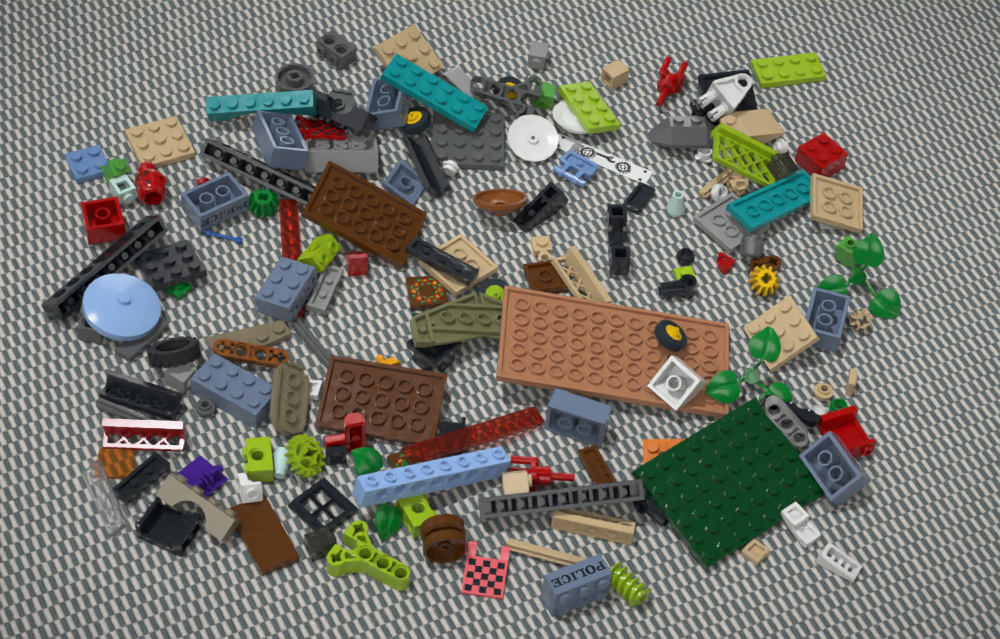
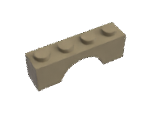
[156,473,241,542]

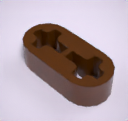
[748,255,782,275]

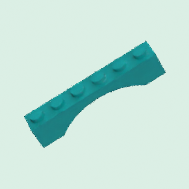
[206,90,317,122]

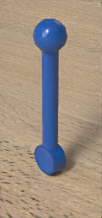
[204,229,243,244]

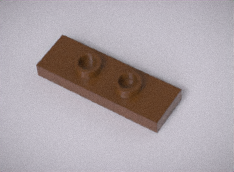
[577,445,616,485]

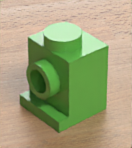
[100,158,131,184]

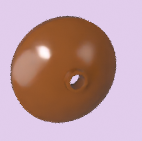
[473,189,528,216]

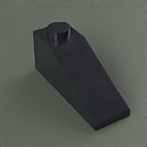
[513,181,569,233]

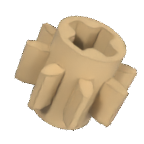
[726,173,749,196]
[849,308,873,331]

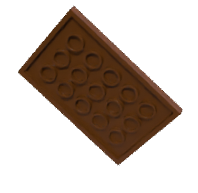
[301,161,427,269]
[315,355,447,448]

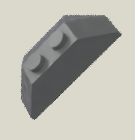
[649,116,715,148]

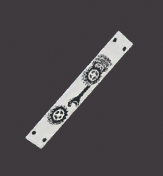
[557,133,653,184]

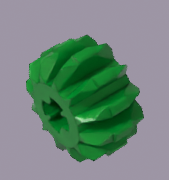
[249,188,279,219]

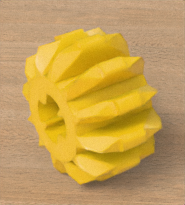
[748,264,780,297]

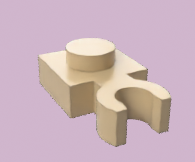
[530,236,552,262]

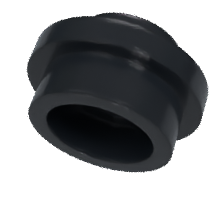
[676,248,695,265]

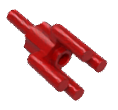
[656,56,688,107]
[509,455,575,492]

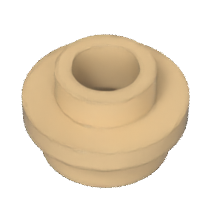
[814,383,833,401]

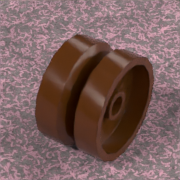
[420,514,468,564]

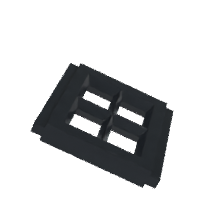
[288,478,358,538]

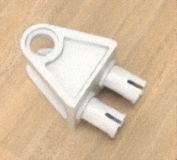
[697,73,752,122]

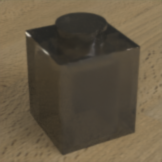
[766,152,799,181]
[304,526,337,562]

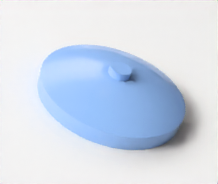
[82,273,161,341]

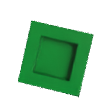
[165,282,192,301]

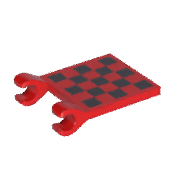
[295,115,346,141]

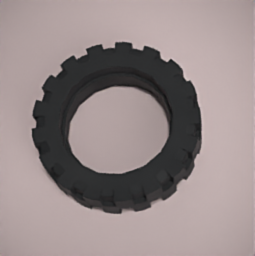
[146,336,201,369]

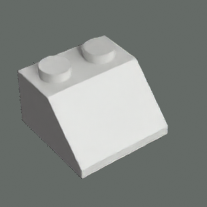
[647,355,707,411]

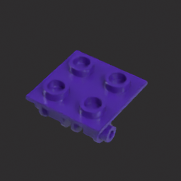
[175,455,229,497]

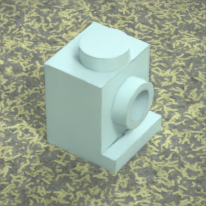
[109,174,137,204]

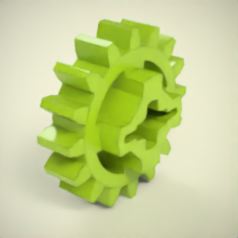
[284,433,326,478]

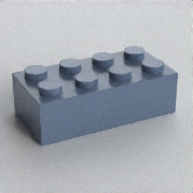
[252,110,309,171]
[190,353,272,429]

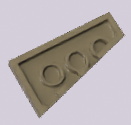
[205,320,292,364]

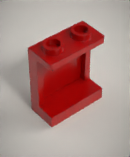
[817,405,877,459]

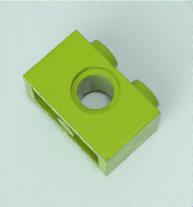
[297,233,341,273]
[242,437,274,482]
[396,494,437,539]

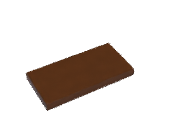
[229,494,300,576]

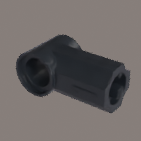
[658,274,697,299]
[632,491,669,527]

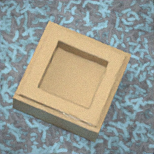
[845,369,858,396]
[741,538,770,566]

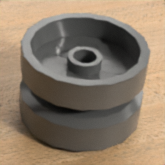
[275,63,314,92]

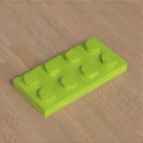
[750,52,826,89]
[558,81,621,134]

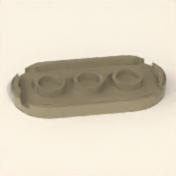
[270,361,310,437]

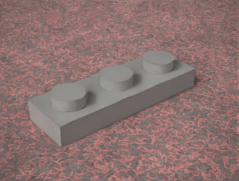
[307,264,344,315]

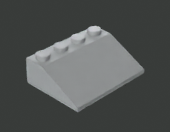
[304,134,378,175]

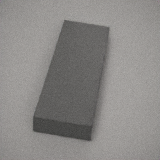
[115,318,169,363]

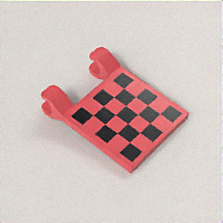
[461,541,510,600]

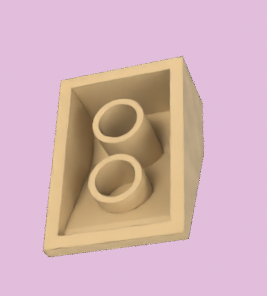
[719,109,784,154]

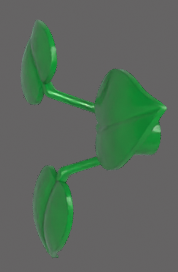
[817,233,901,319]
[705,326,792,403]
[351,447,423,541]

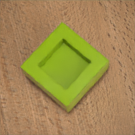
[673,266,697,280]

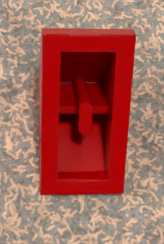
[344,251,368,276]

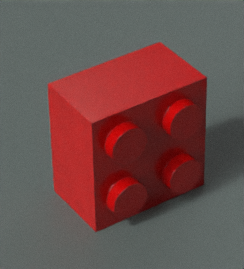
[795,132,848,177]
[80,196,126,245]

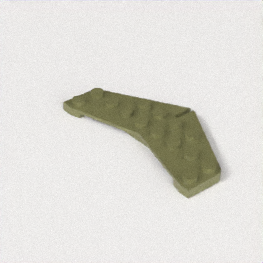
[410,292,502,348]

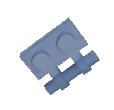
[553,149,600,188]

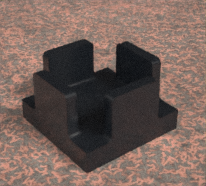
[407,338,462,372]

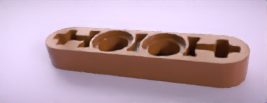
[212,339,289,368]

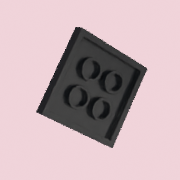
[697,69,758,125]
[134,239,208,292]

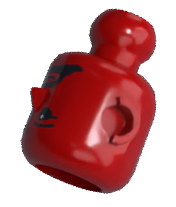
[135,161,168,206]

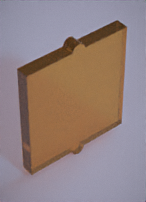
[95,448,135,479]

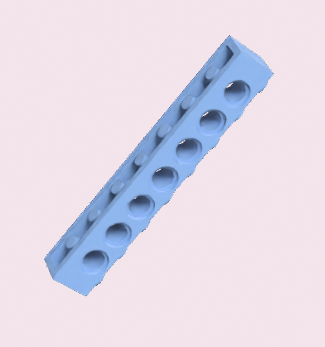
[352,446,510,508]

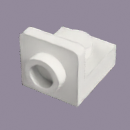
[238,473,263,504]

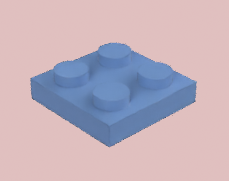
[64,144,108,184]

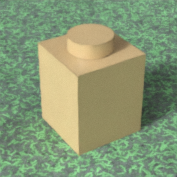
[601,60,629,90]
[501,470,532,495]

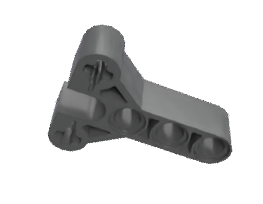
[470,75,542,120]

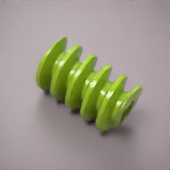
[610,562,652,607]

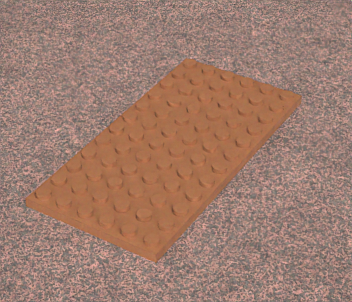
[496,285,729,418]

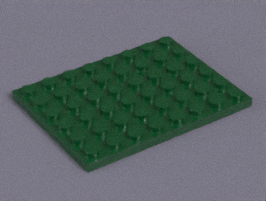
[632,398,825,570]

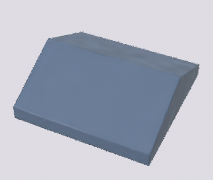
[382,159,425,205]

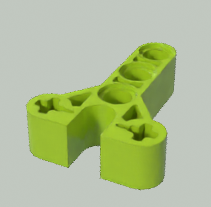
[326,520,410,591]

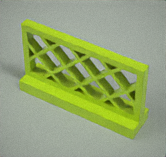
[710,123,780,187]

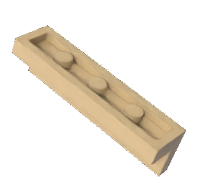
[551,246,612,303]
[551,508,636,545]

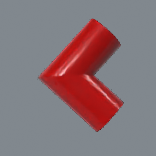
[323,413,366,453]

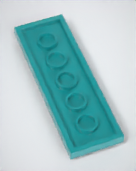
[380,53,488,132]
[726,169,811,233]

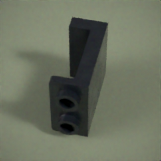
[135,497,202,557]

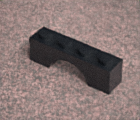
[310,89,378,137]
[605,204,631,275]

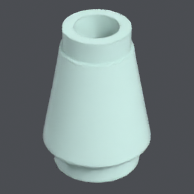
[666,190,684,217]
[273,447,290,479]

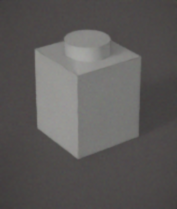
[527,41,549,70]
[164,364,196,394]

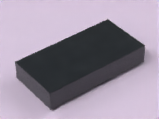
[623,182,656,215]

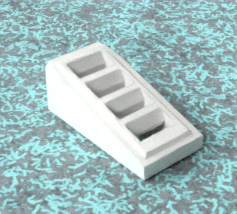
[815,542,863,582]

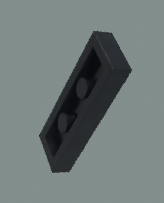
[760,395,821,428]
[112,452,171,505]

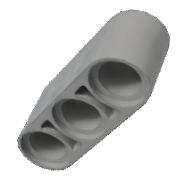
[440,67,485,103]
[765,395,809,447]

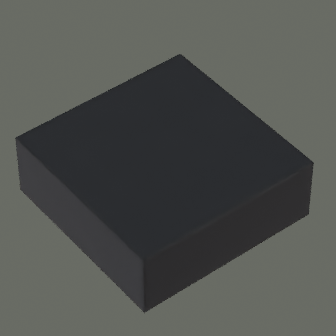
[325,446,347,465]

